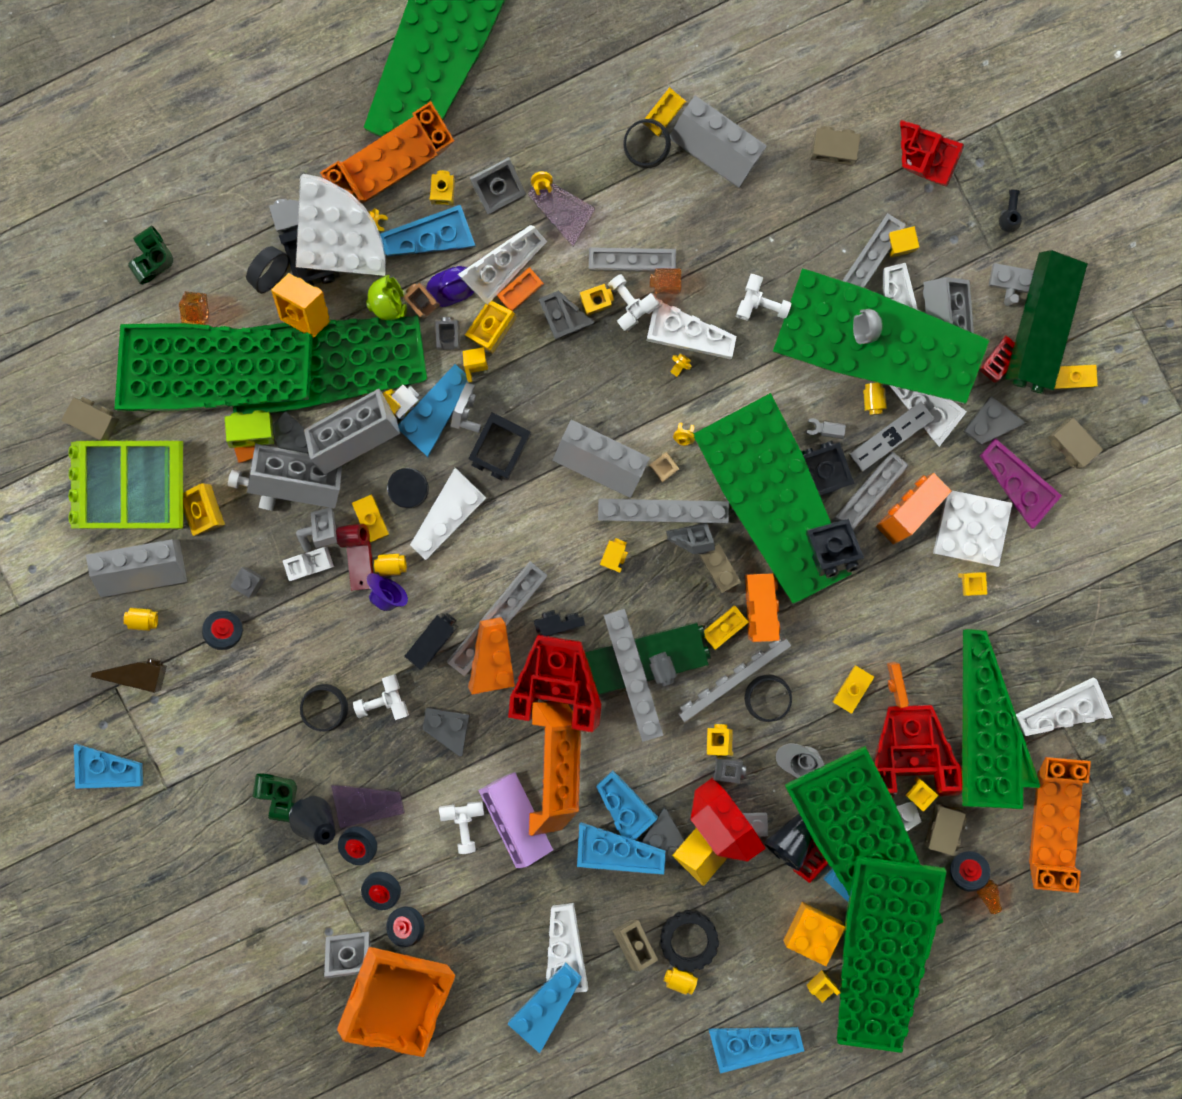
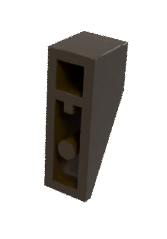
[91,658,167,693]

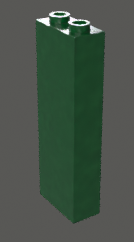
[1005,250,1088,394]
[584,622,711,695]

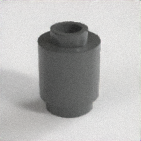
[649,652,677,686]

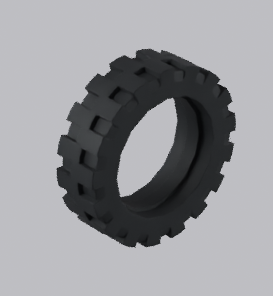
[660,910,719,972]

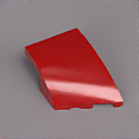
[900,120,964,187]

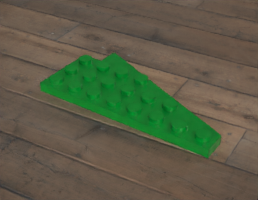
[962,629,1040,809]

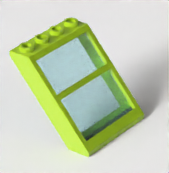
[68,441,183,529]

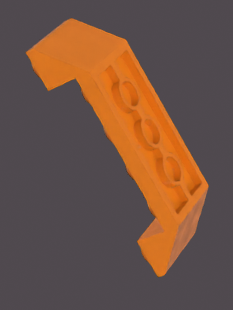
[320,102,455,204]
[529,701,581,836]
[1029,757,1091,893]

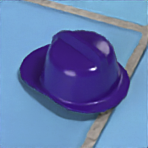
[426,266,474,307]
[367,573,408,611]

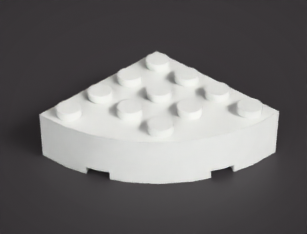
[296,174,386,276]

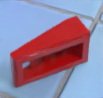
[979,335,1015,383]
[793,842,828,883]

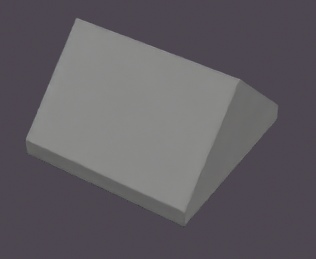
[470,157,526,214]
[324,932,371,979]

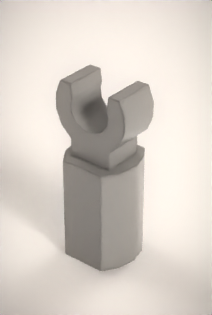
[806,418,846,439]

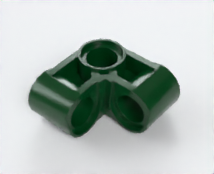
[128,225,173,285]
[252,773,297,823]

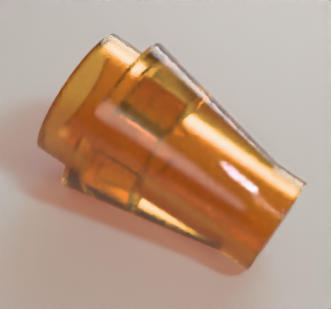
[977,880,1002,914]

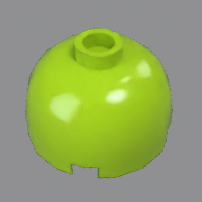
[366,275,407,320]

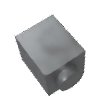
[230,567,266,598]

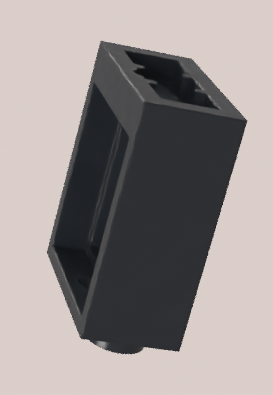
[468,412,532,481]
[404,613,458,670]

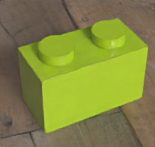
[224,410,274,448]

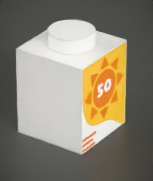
[391,385,420,420]

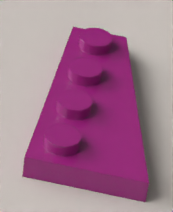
[980,439,1062,529]

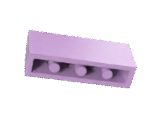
[478,772,553,869]

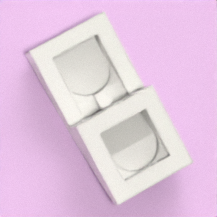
[283,546,334,581]

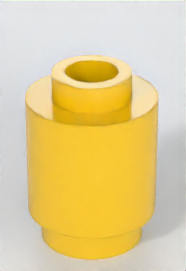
[863,383,887,415]
[374,553,407,577]
[124,608,158,631]
[664,966,698,995]

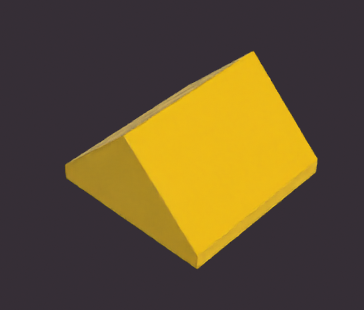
[465,301,517,354]
[183,483,225,536]
[672,828,727,886]

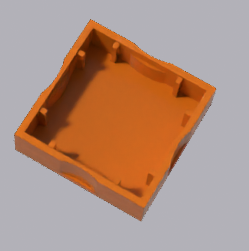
[337,947,456,1057]

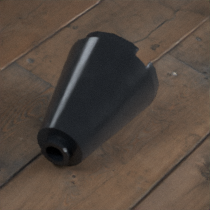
[289,795,336,845]
[764,813,814,871]

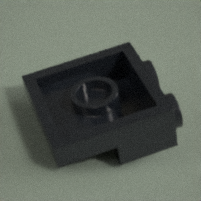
[801,441,854,496]
[806,519,864,578]
[534,610,585,636]

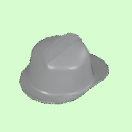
[776,743,824,778]

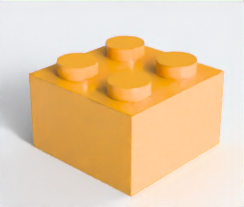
[271,273,330,338]
[783,902,845,966]

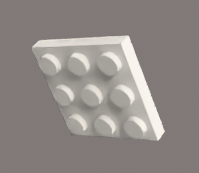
[933,490,1012,567]

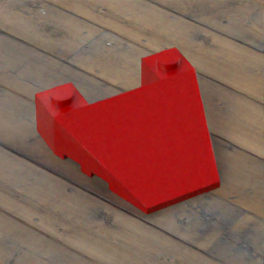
[508,635,602,732]
[873,705,962,798]

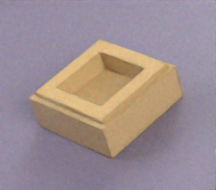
[649,452,679,483]

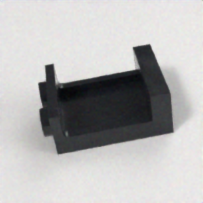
[279,229,340,287]

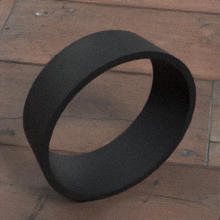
[623,119,671,168]
[246,246,289,294]
[745,674,792,722]
[300,684,348,732]

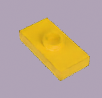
[643,87,686,137]
[1055,365,1097,389]
[352,494,389,543]
[832,665,874,714]

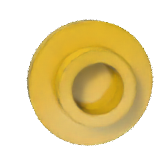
[531,171,553,195]
[368,208,388,231]
[670,354,692,377]
[673,422,695,446]

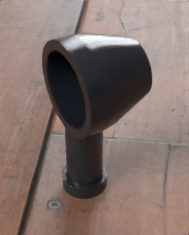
[999,190,1022,232]

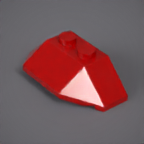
[691,777,766,862]

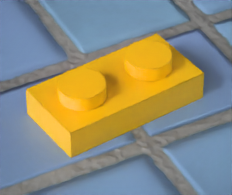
[704,605,749,650]

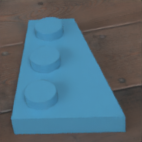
[74,744,143,789]
[596,770,658,840]

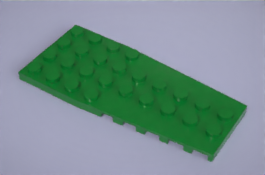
[364,0,506,137]
[773,268,989,404]
[232,315,428,414]
[114,323,312,411]
[693,393,852,603]
[785,746,944,925]
[836,856,946,1053]

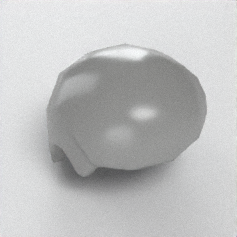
[853,309,882,344]

